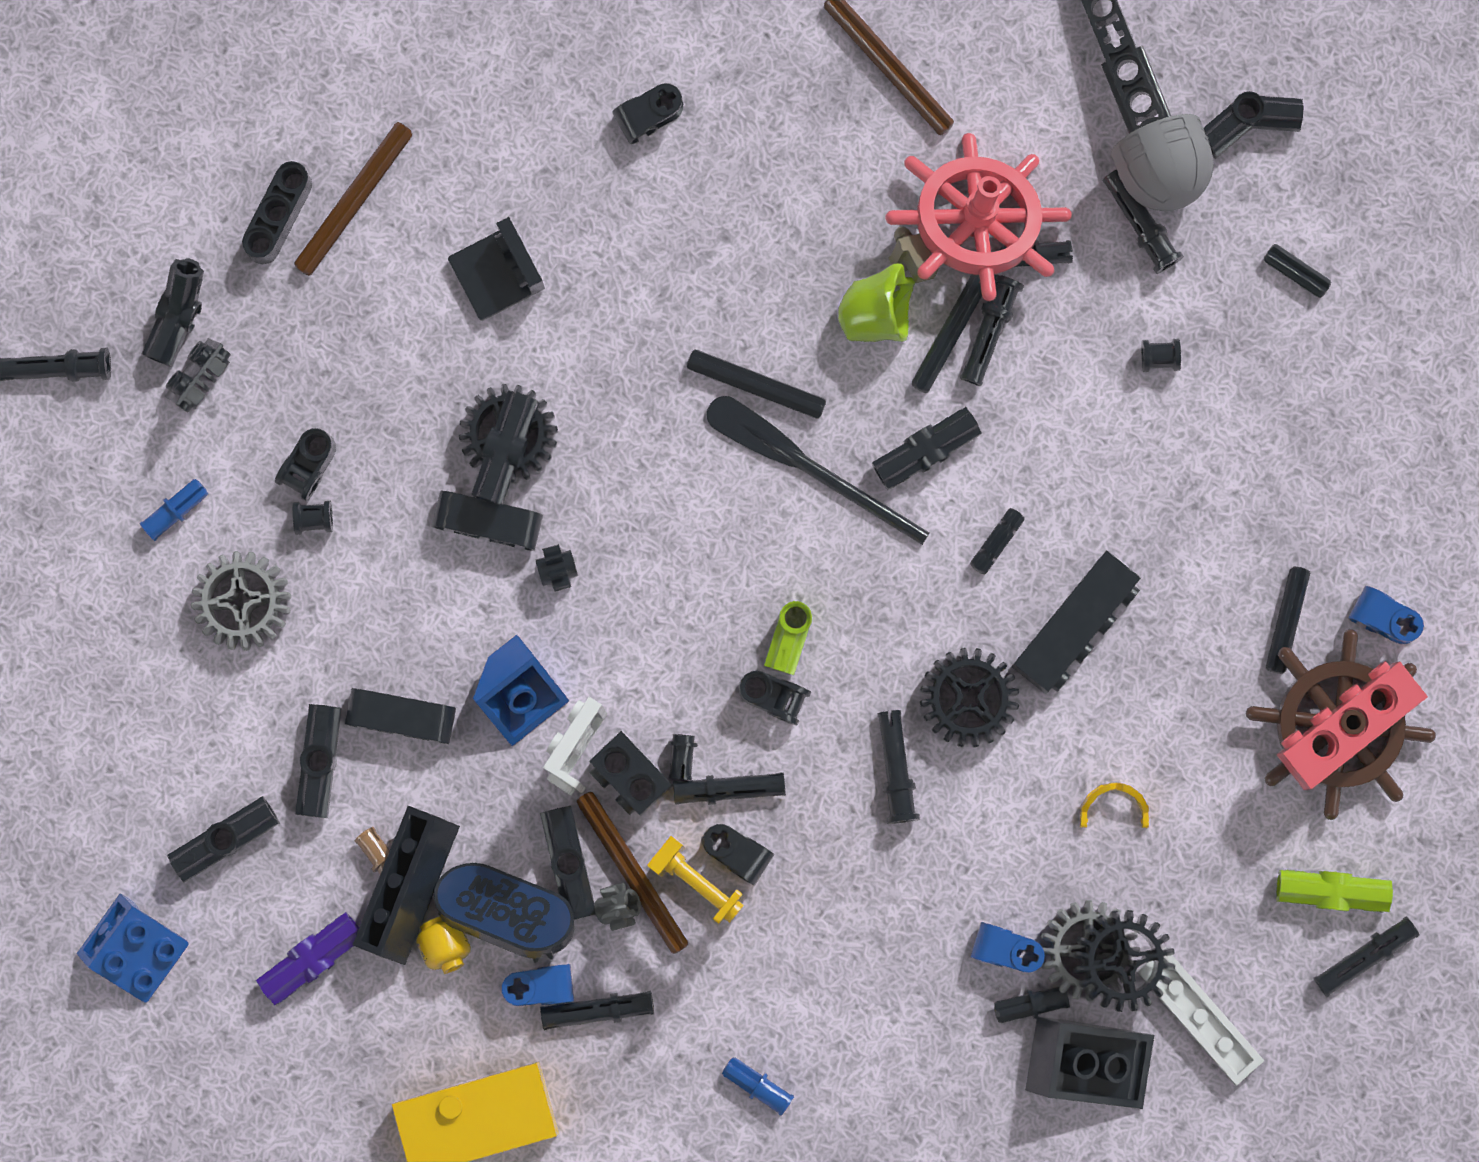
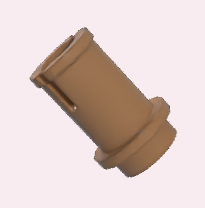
[354,827,390,874]

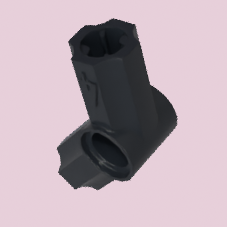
[1204,91,1304,159]
[142,258,204,367]

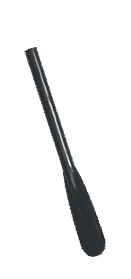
[707,396,930,545]

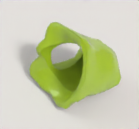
[838,263,915,342]

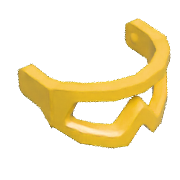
[1080,782,1149,828]

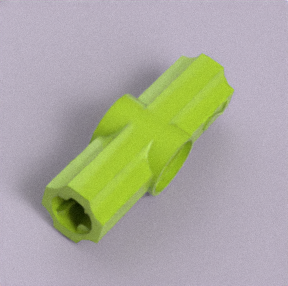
[1276,870,1393,913]

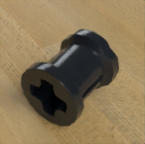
[1141,338,1181,372]
[292,500,333,535]

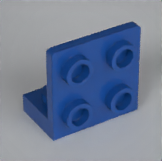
[76,893,189,1003]

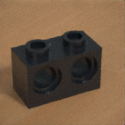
[589,731,673,816]

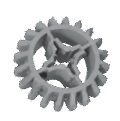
[191,551,292,651]
[1040,900,1140,1001]

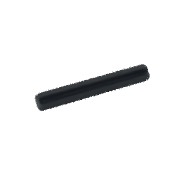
[912,274,982,393]
[687,349,826,419]

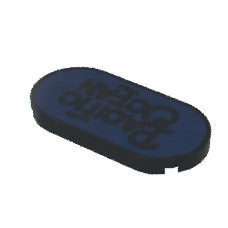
[434,863,575,959]

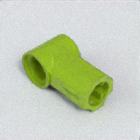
[764,601,812,675]

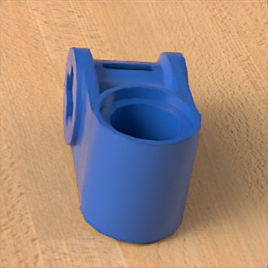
[1348,586,1424,644]
[970,922,1045,973]
[501,964,574,1006]

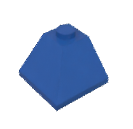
[473,635,570,746]

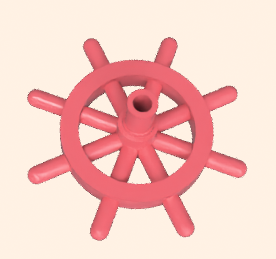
[885,133,1072,301]

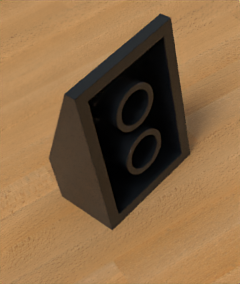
[1025,1016,1155,1109]

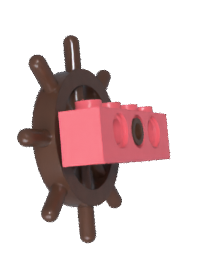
[1246,629,1436,820]

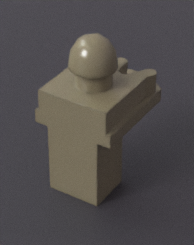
[888,226,939,284]

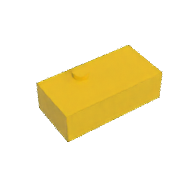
[392,1062,559,1162]

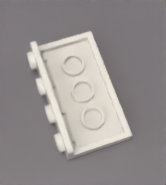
[543,697,607,796]

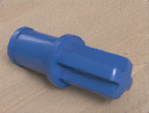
[139,479,208,541]
[722,1057,794,1116]

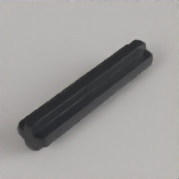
[1266,566,1311,674]

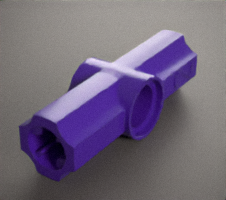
[256,912,359,1006]

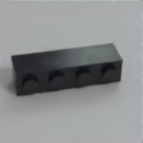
[1011,550,1141,694]
[352,806,460,965]

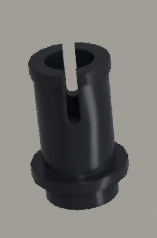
[668,734,698,780]

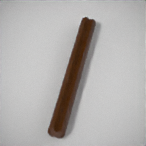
[824,0,954,135]
[294,122,412,276]
[576,791,688,954]

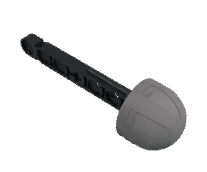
[1081,0,1214,211]

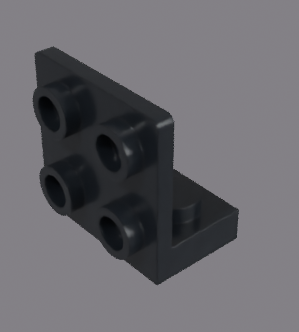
[448,217,545,321]

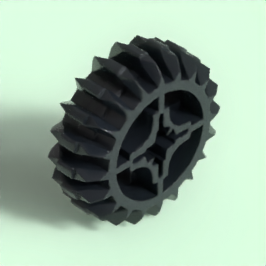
[459,384,558,483]
[920,648,1019,748]
[1073,910,1175,1012]

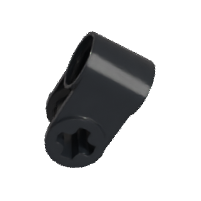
[612,83,684,144]
[274,428,336,501]
[738,670,811,726]
[702,824,775,886]

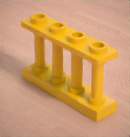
[647,836,744,924]

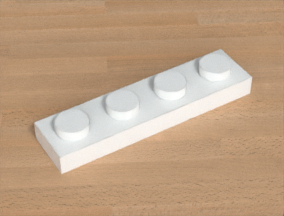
[1136,947,1264,1085]

